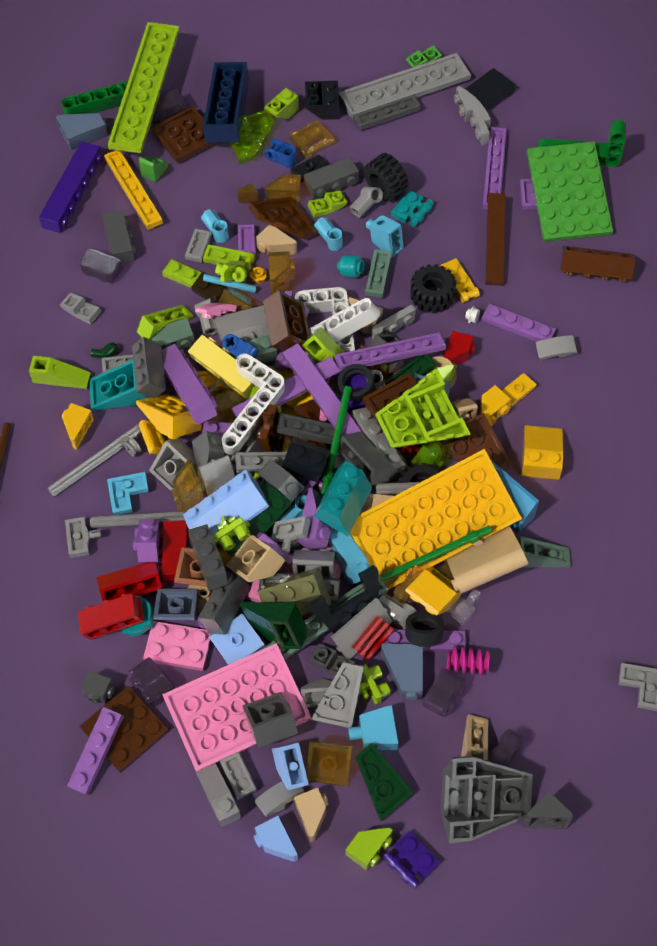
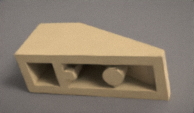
[461,714,488,760]

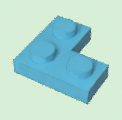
[107,472,149,516]

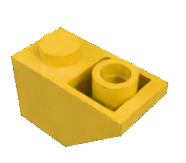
[480,385,511,426]

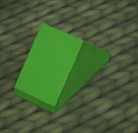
[139,157,170,183]

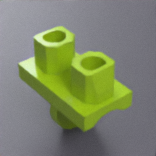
[215,260,247,283]
[212,515,251,551]
[359,664,390,706]

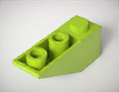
[302,327,344,370]
[29,356,91,389]

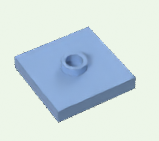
[209,614,266,665]

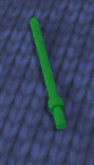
[320,386,352,496]
[380,525,492,582]

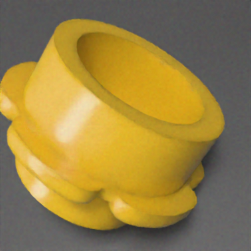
[250,267,267,284]

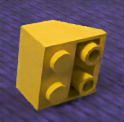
[405,567,461,616]

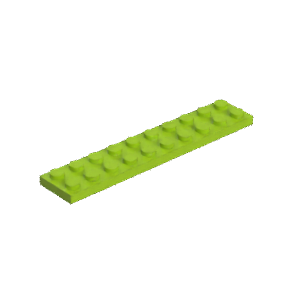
[108,22,180,153]

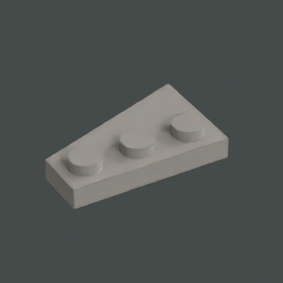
[311,662,364,728]

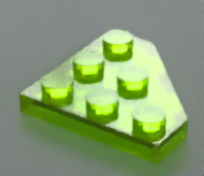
[229,110,274,164]

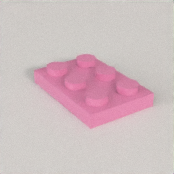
[143,621,212,671]

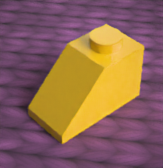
[62,403,94,450]

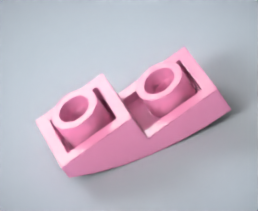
[195,303,237,319]

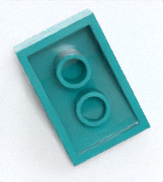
[89,360,148,411]

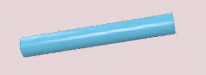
[203,274,256,293]

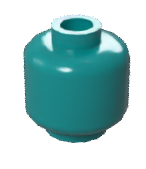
[337,255,365,278]

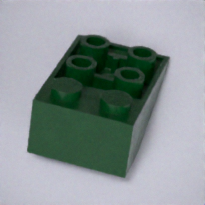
[240,602,309,649]

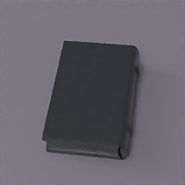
[465,68,515,111]

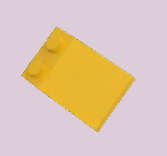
[136,393,202,439]
[521,425,563,480]

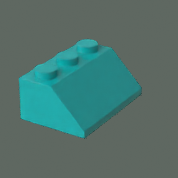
[314,461,372,537]

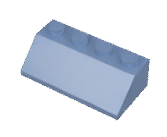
[183,470,269,545]

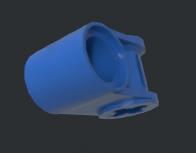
[264,139,297,168]
[222,334,260,366]

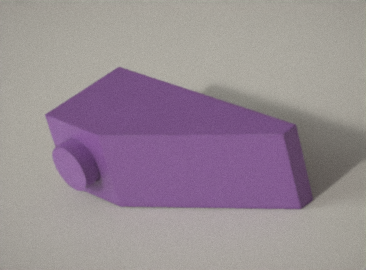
[296,488,331,549]

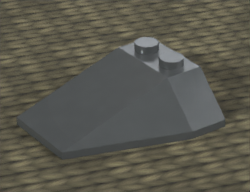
[441,756,533,843]

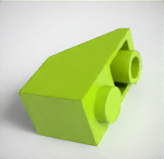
[264,88,299,119]
[345,828,393,871]

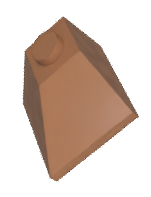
[174,548,221,587]

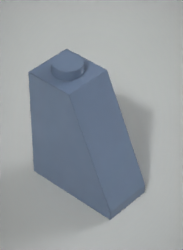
[56,113,109,150]
[381,643,423,701]

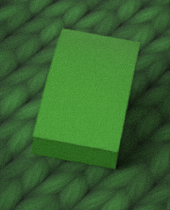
[406,45,443,68]

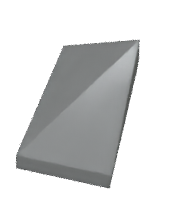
[301,677,332,708]

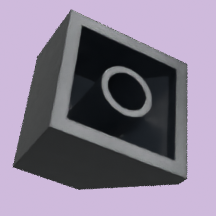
[282,437,330,483]

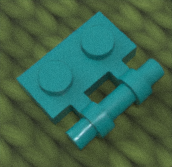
[391,190,434,227]

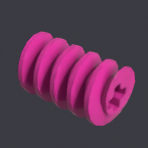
[446,646,490,676]

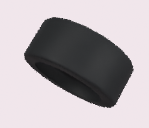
[338,364,375,402]
[405,611,444,647]

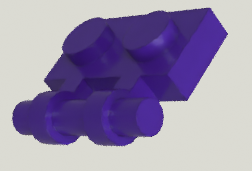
[383,831,440,889]

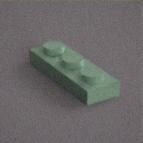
[365,249,392,298]

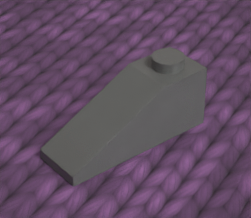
[192,431,224,493]

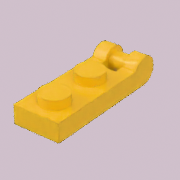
[441,258,480,303]

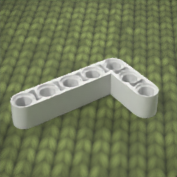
[295,287,355,352]
[303,298,380,365]
[222,354,285,455]

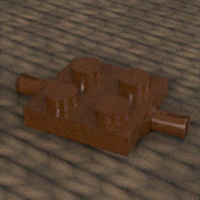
[258,405,281,452]

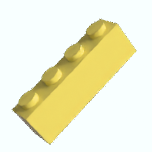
[188,335,259,400]

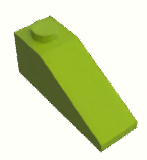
[137,305,194,340]

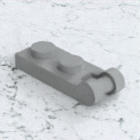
[372,304,416,340]

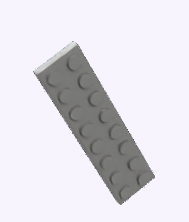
[338,53,471,119]

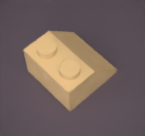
[226,534,286,582]

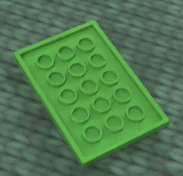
[527,142,613,242]

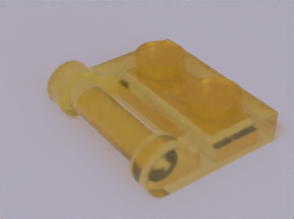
[290,120,335,158]

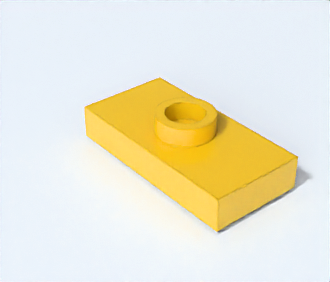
[501,373,537,408]
[139,420,165,455]

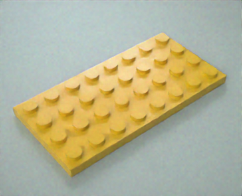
[350,449,522,590]

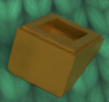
[237,183,259,203]

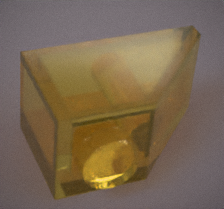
[265,174,301,202]

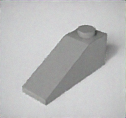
[195,763,241,828]

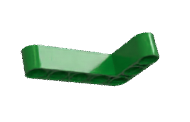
[61,81,128,115]
[537,120,626,167]

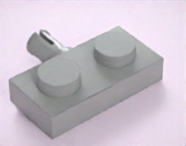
[271,516,311,553]
[65,517,101,558]

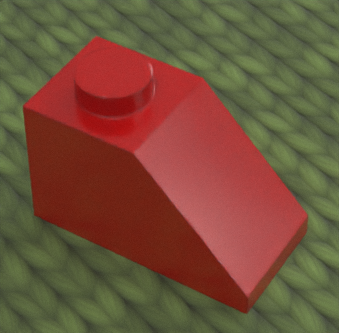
[444,331,476,365]

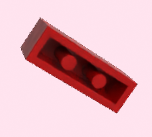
[158,521,189,583]
[96,562,163,602]
[78,593,144,640]

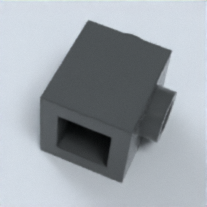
[80,671,115,704]

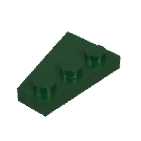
[355,743,413,821]

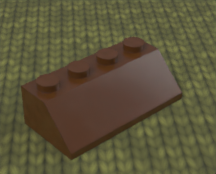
[560,245,636,282]

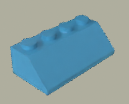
[491,460,539,533]

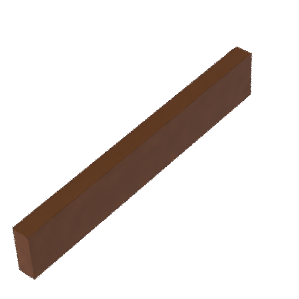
[485,193,506,286]

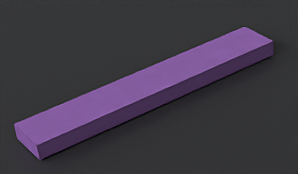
[482,127,507,209]
[335,332,446,372]
[282,344,361,437]
[232,357,340,418]

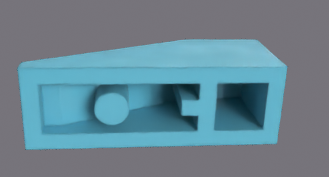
[328,527,370,584]

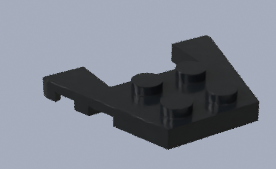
[306,565,379,634]

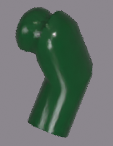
[91,342,118,359]

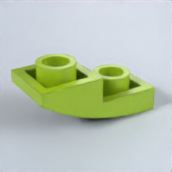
[307,190,348,218]

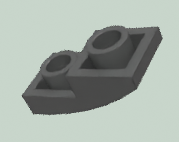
[309,643,356,677]

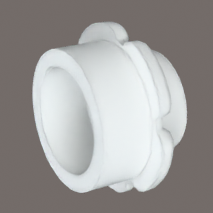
[465,306,480,324]

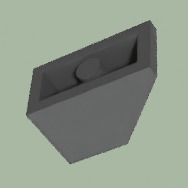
[257,459,305,502]

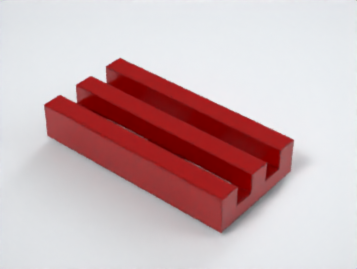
[352,616,394,661]

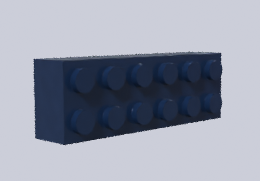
[203,62,249,143]

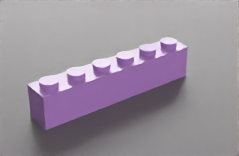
[162,344,217,425]

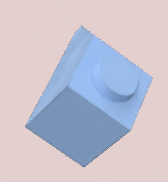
[272,742,309,790]
[253,816,298,862]

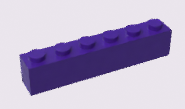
[39,141,103,233]

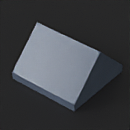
[153,589,198,621]

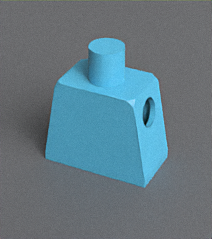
[366,215,404,258]
[348,705,398,750]

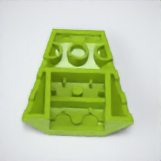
[375,368,470,449]

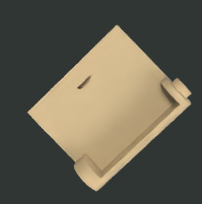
[446,526,528,594]

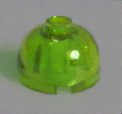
[409,441,445,468]

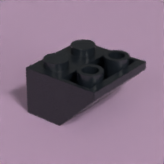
[305,80,339,120]

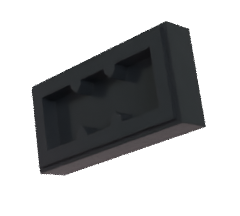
[290,155,328,183]

